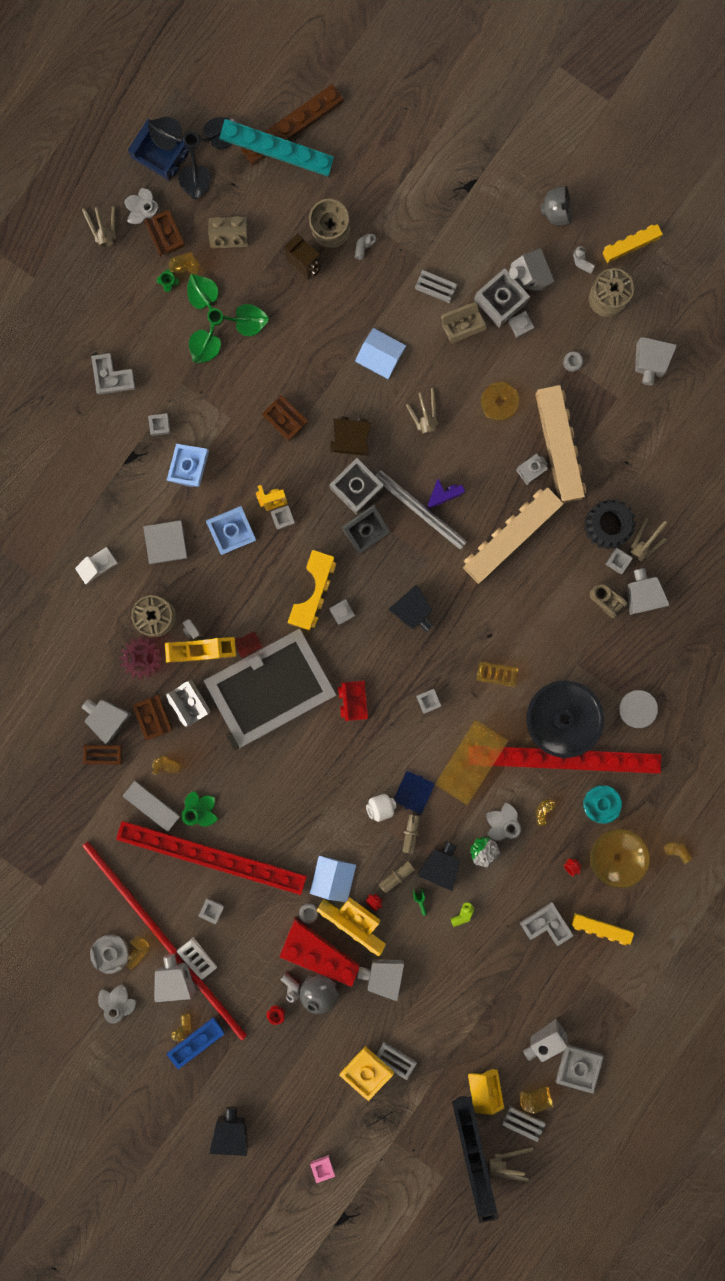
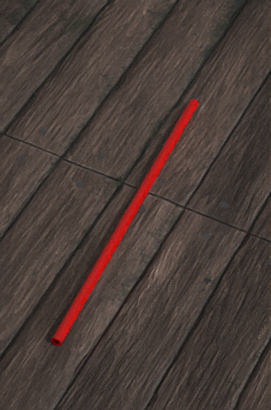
[82,841,247,1041]

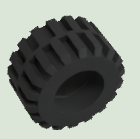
[584,499,636,549]

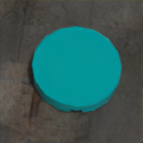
[583,785,622,824]

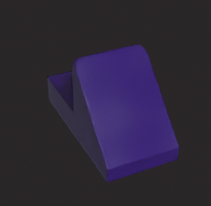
[427,479,465,509]

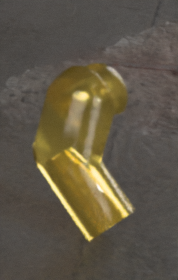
[536,799,556,826]
[665,842,692,864]
[171,1013,191,1042]

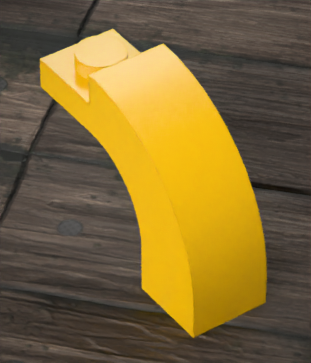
[165,637,236,663]

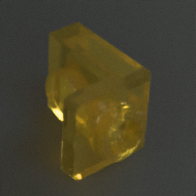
[168,252,199,275]
[151,755,183,775]
[126,937,150,970]
[519,1086,553,1114]

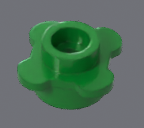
[157,269,179,292]

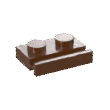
[144,210,185,257]
[262,395,308,442]
[132,695,173,741]

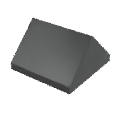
[342,505,390,554]

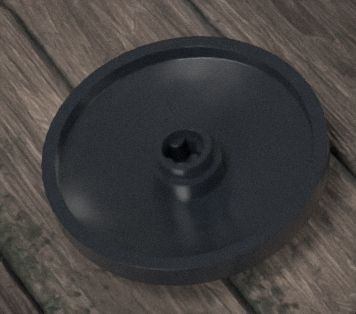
[526,680,604,758]

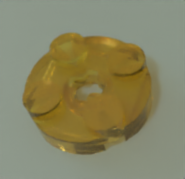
[481,382,519,421]

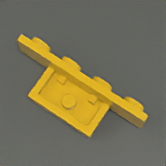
[317,897,386,956]

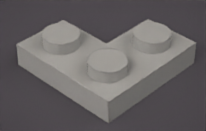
[91,353,136,395]
[519,902,573,946]

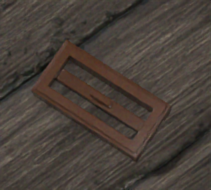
[83,745,123,765]

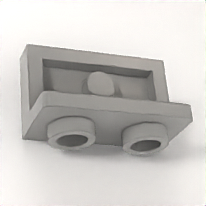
[166,680,211,727]

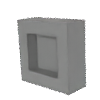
[508,311,534,338]
[148,413,171,436]
[271,505,295,530]
[605,548,633,575]
[329,599,355,626]
[183,619,202,640]
[416,689,441,714]
[199,897,225,924]

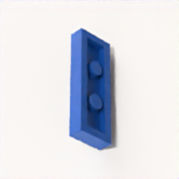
[166,1017,225,1069]

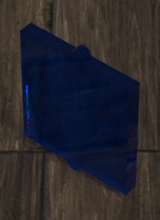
[394,770,435,814]

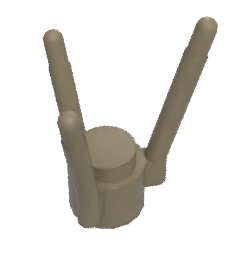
[82,206,116,247]
[406,387,438,434]
[630,518,667,561]
[490,1147,534,1182]

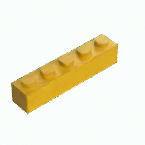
[603,224,663,263]
[571,913,634,945]

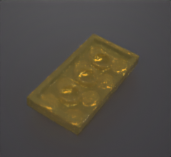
[435,720,508,805]

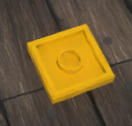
[339,1046,394,1101]

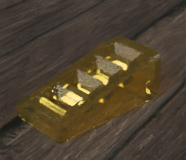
[476,661,519,687]

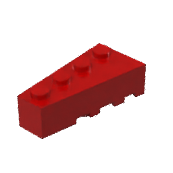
[279,917,359,987]

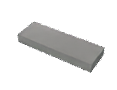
[123,781,180,832]

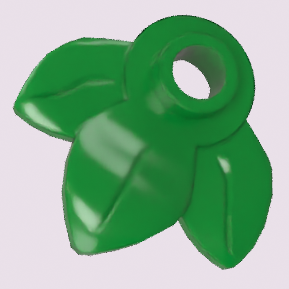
[182,791,218,827]

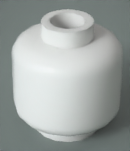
[366,794,396,822]

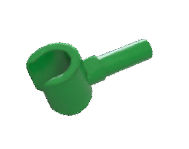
[413,887,427,916]

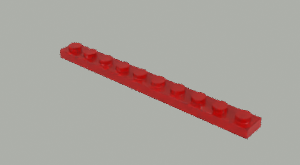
[468,745,661,774]
[116,821,307,895]

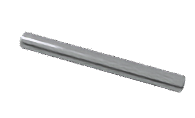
[376,471,467,549]

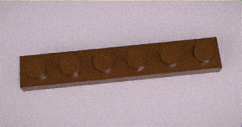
[241,84,344,166]

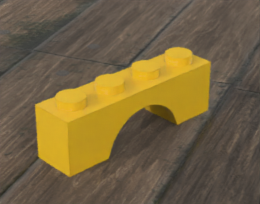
[288,550,337,631]

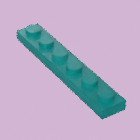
[219,119,334,177]

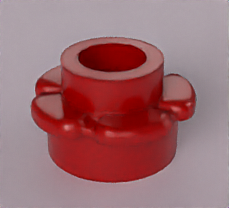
[564,859,581,877]
[365,894,383,911]
[266,1005,285,1025]

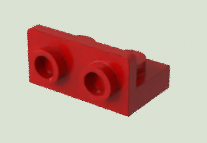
[338,681,368,721]

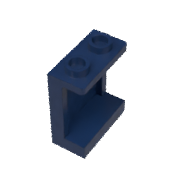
[128,119,189,181]

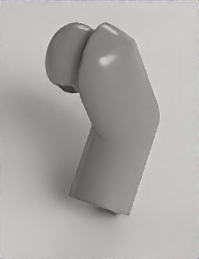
[355,234,376,260]
[573,246,595,274]
[280,972,300,1003]

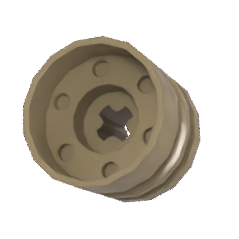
[309,199,351,248]
[588,268,634,317]
[131,595,176,637]

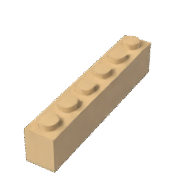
[535,385,586,503]
[463,487,563,584]

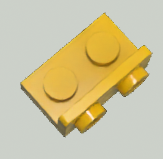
[256,485,288,511]

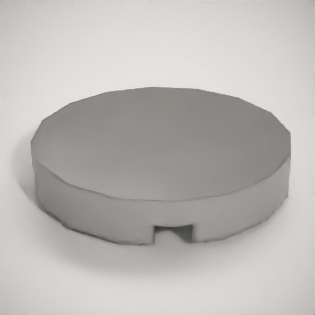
[619,690,658,728]
[90,934,130,974]

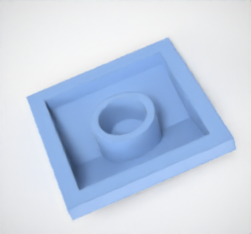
[355,328,406,379]
[167,444,209,487]
[206,506,256,555]
[310,856,356,902]

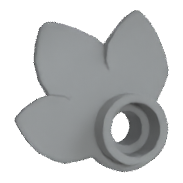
[124,188,159,224]
[486,803,521,841]
[98,984,137,1024]

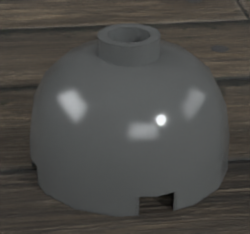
[541,186,572,226]
[300,974,340,1014]

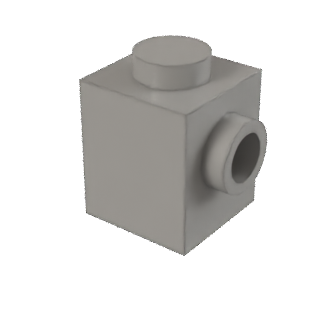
[516,454,548,485]

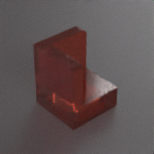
[235,631,263,658]

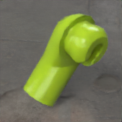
[450,902,474,927]

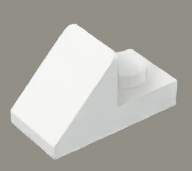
[75,547,118,585]

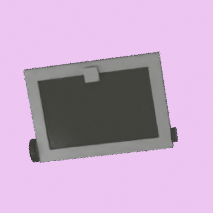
[204,629,338,751]

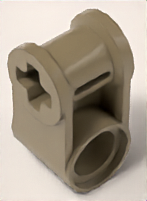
[590,585,627,619]

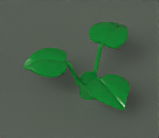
[187,274,269,363]

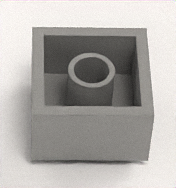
[474,268,530,328]
[329,458,384,515]

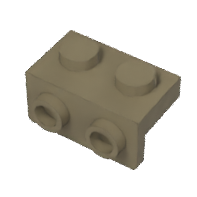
[208,216,248,248]
[441,302,486,344]

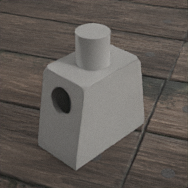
[509,248,554,291]
[635,337,676,385]
[627,568,669,615]
[82,699,131,744]
[154,954,196,1002]
[357,960,404,1001]
[523,1019,568,1062]

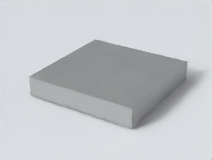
[143,521,188,565]
[555,1045,604,1094]

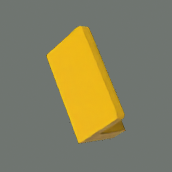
[468,1069,504,1115]

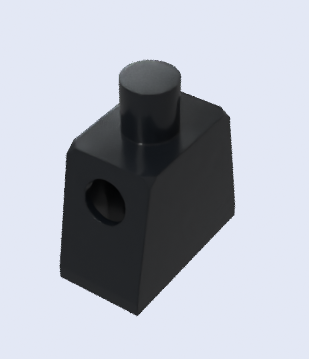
[388,585,434,633]
[417,841,460,891]
[209,1106,248,1156]

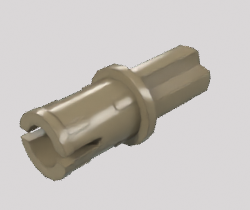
[403,814,421,854]
[379,861,416,893]

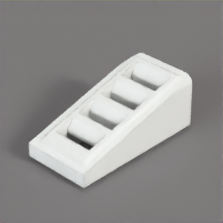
[177,937,217,980]

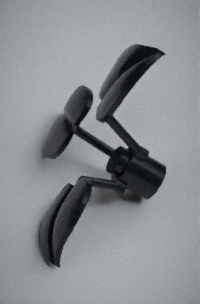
[148,117,237,200]

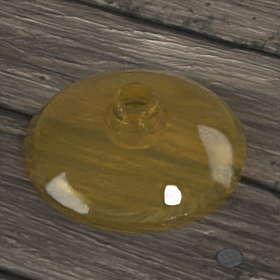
[590,829,649,888]

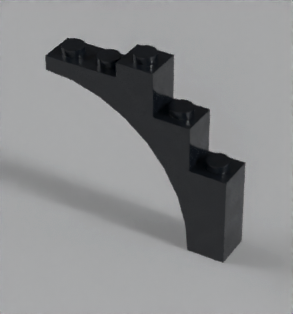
[452,1096,499,1224]

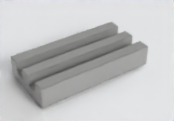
[415,270,457,303]
[376,1042,417,1080]
[502,1106,546,1142]

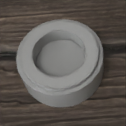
[563,351,583,372]
[299,903,319,924]

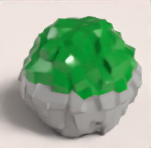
[470,837,501,868]

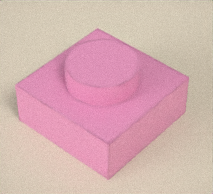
[310,1155,335,1183]

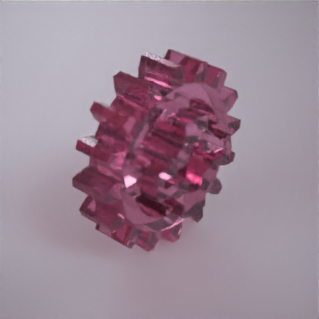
[119,637,162,679]

